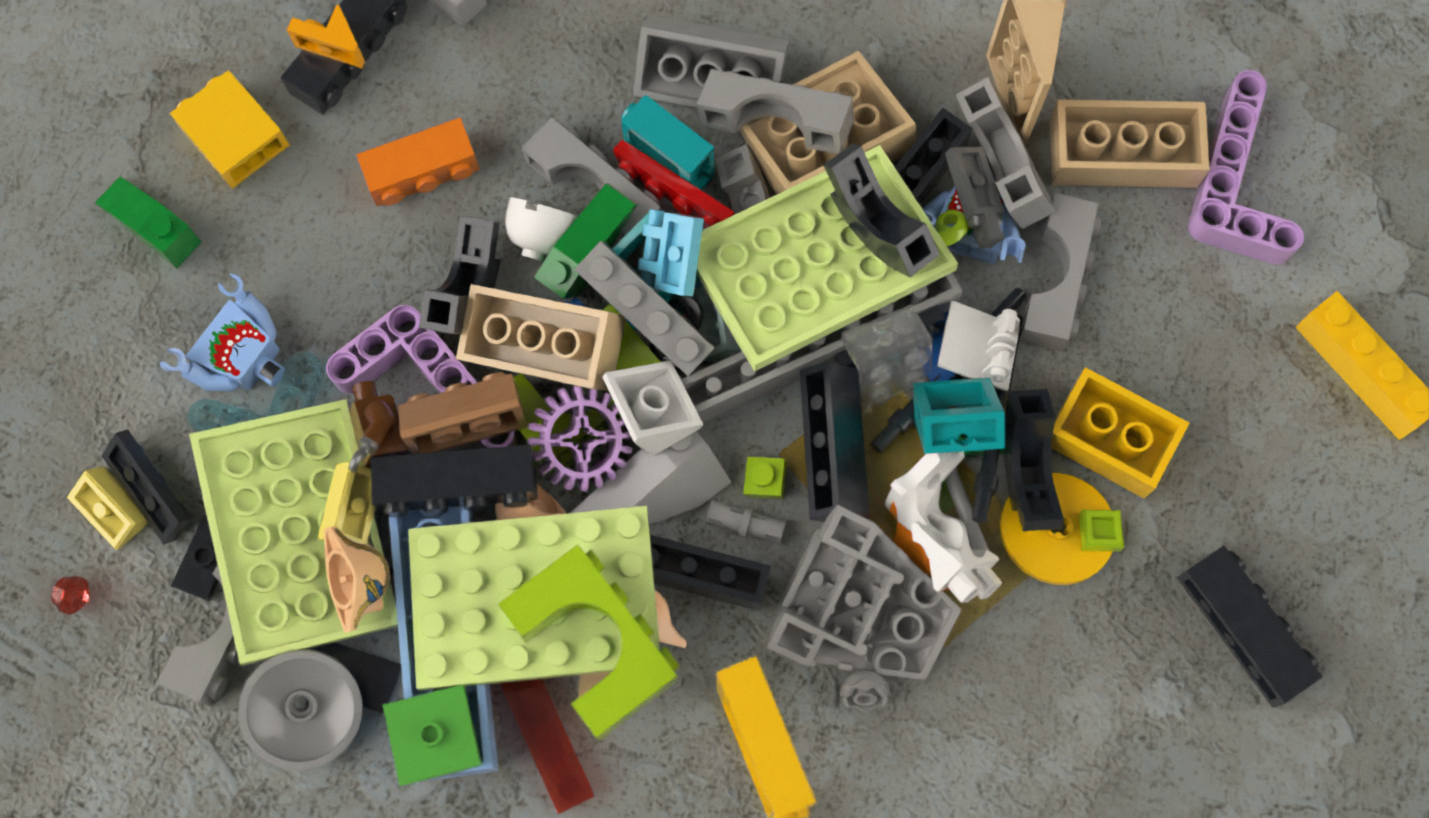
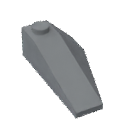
[570,431,732,525]

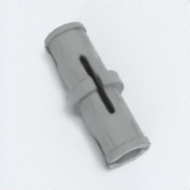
[705,499,786,545]

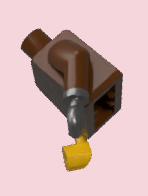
[348,381,409,472]

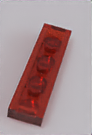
[500,679,596,815]

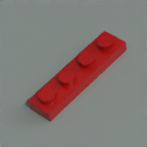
[613,139,735,229]

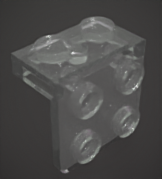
[842,304,932,407]

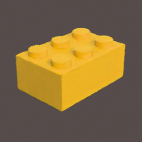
[1051,367,1190,499]

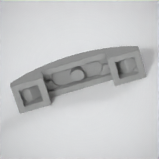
[715,144,770,214]

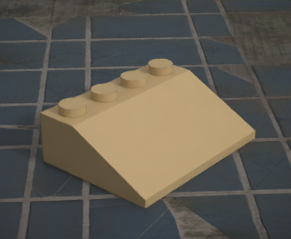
[986,0,1067,147]
[740,51,916,195]

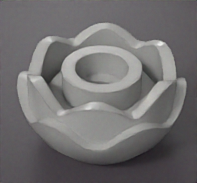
[840,670,890,713]

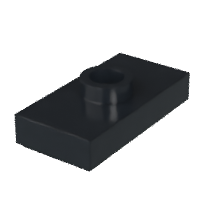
[171,515,219,602]

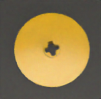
[1000,473,1113,585]

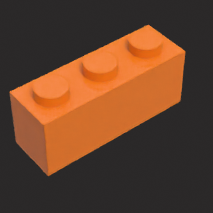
[356,117,480,207]

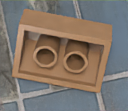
[398,372,528,454]

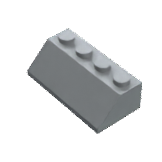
[633,14,789,108]

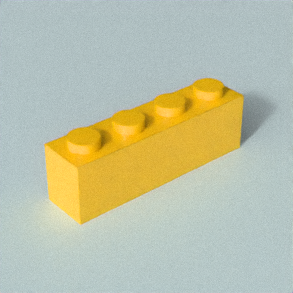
[1295,291,1429,440]

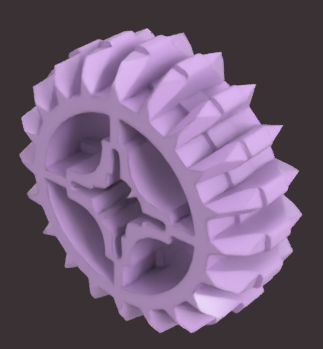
[527,385,632,491]

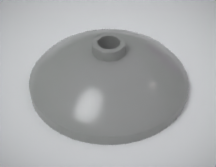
[238,649,362,770]

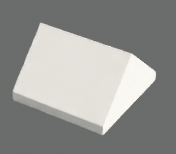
[603,361,703,456]

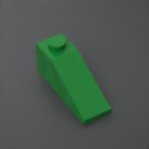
[95,176,201,269]
[534,183,638,299]

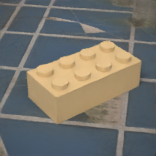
[1049,99,1210,188]
[456,284,626,391]

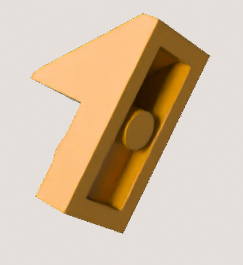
[287,4,365,68]

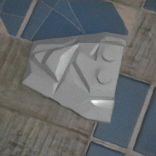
[766,504,961,680]

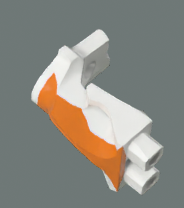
[885,451,1002,603]

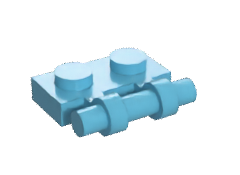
[638,209,704,296]

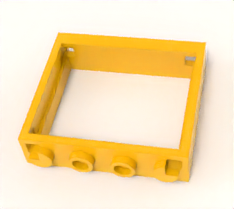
[716,656,816,818]

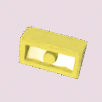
[318,462,375,545]
[67,467,148,550]

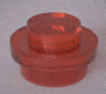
[51,576,89,615]

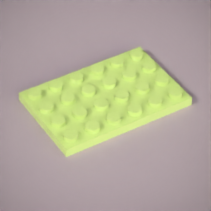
[696,145,958,372]
[189,399,398,666]
[408,506,660,691]

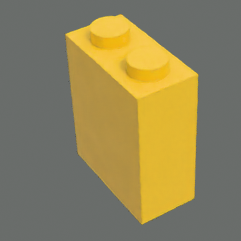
[170,70,290,189]

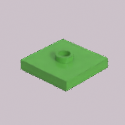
[383,684,482,787]

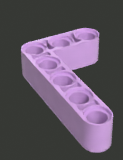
[1188,70,1304,265]
[326,305,518,448]

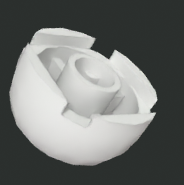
[505,197,577,261]

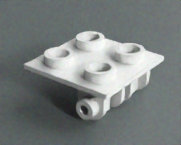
[937,300,1020,392]

